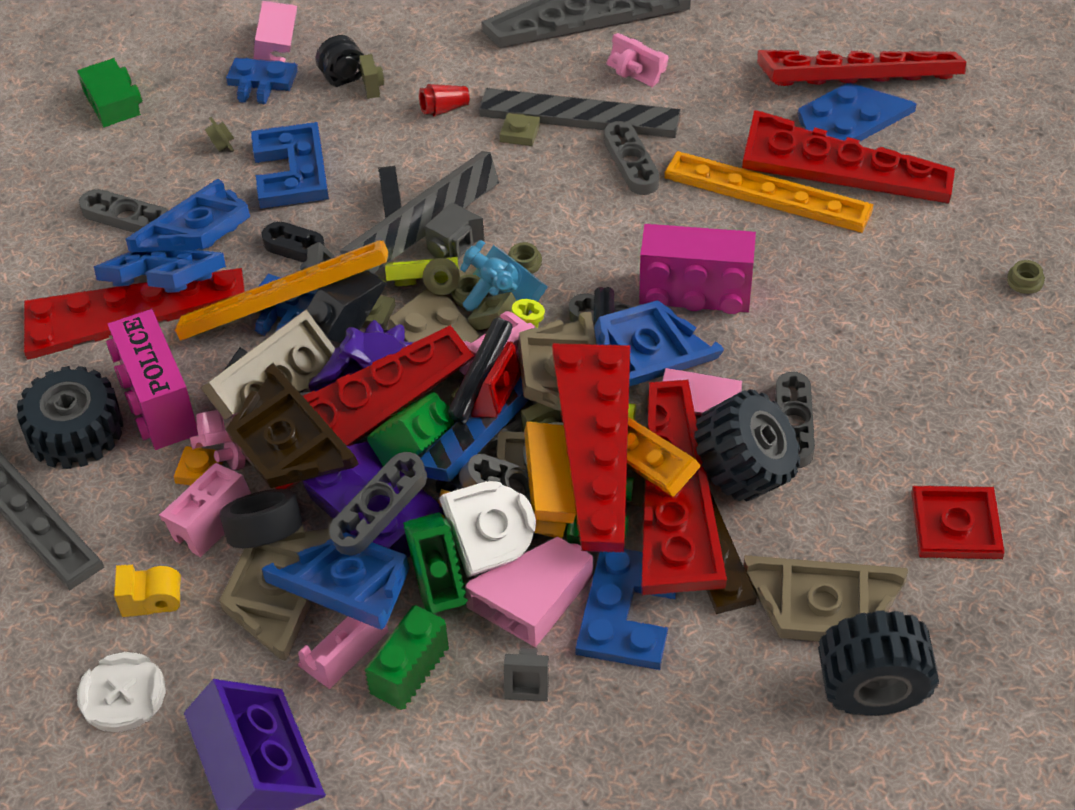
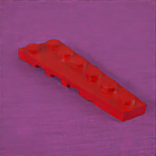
[757,50,967,86]
[742,110,955,204]
[24,268,245,360]
[275,325,474,489]
[552,343,630,552]
[641,379,727,595]

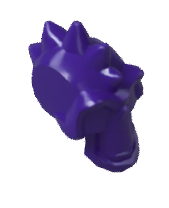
[308,320,413,392]

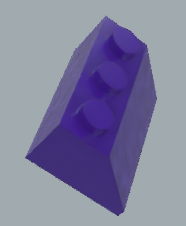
[302,442,445,558]
[183,679,326,810]

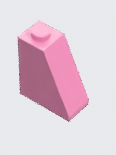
[465,537,593,648]

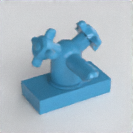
[460,240,548,312]

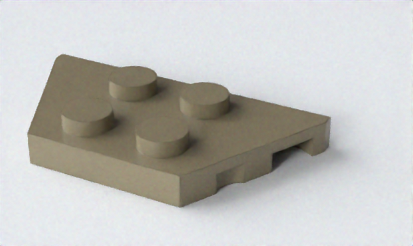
[387,289,480,380]
[517,312,596,411]
[219,521,343,661]
[743,555,908,641]

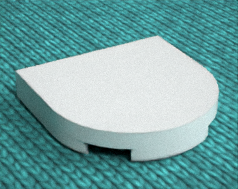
[439,481,536,577]

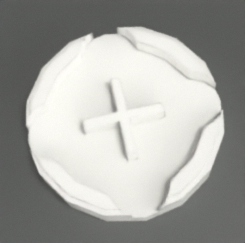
[77,652,166,733]

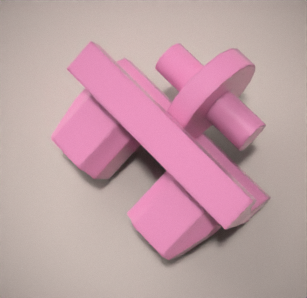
[606,33,669,87]
[190,410,246,471]

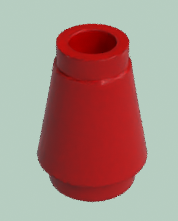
[419,84,470,117]

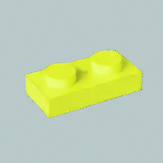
[385,257,459,286]

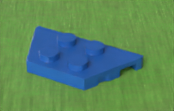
[798,83,916,142]
[125,179,250,252]
[594,300,724,387]
[261,533,410,630]

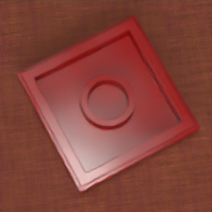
[911,486,1005,559]

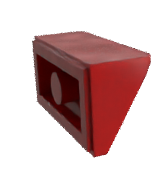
[471,341,521,417]

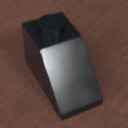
[306,270,387,343]

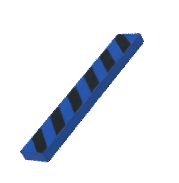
[421,362,530,482]

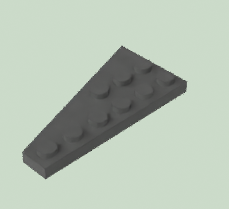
[482,0,691,48]

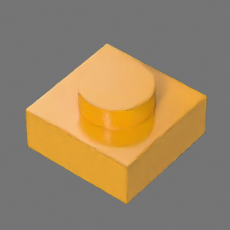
[173,446,223,485]

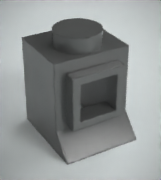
[425,202,485,259]

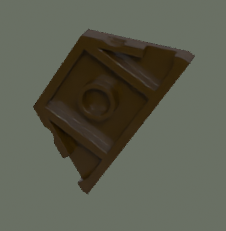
[225,363,359,488]

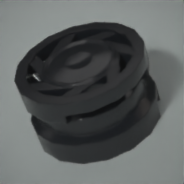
[315,35,364,87]

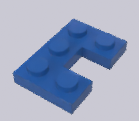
[251,122,329,209]
[94,250,226,293]
[575,549,677,670]

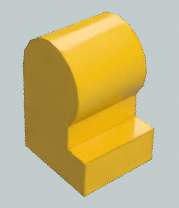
[114,564,181,617]

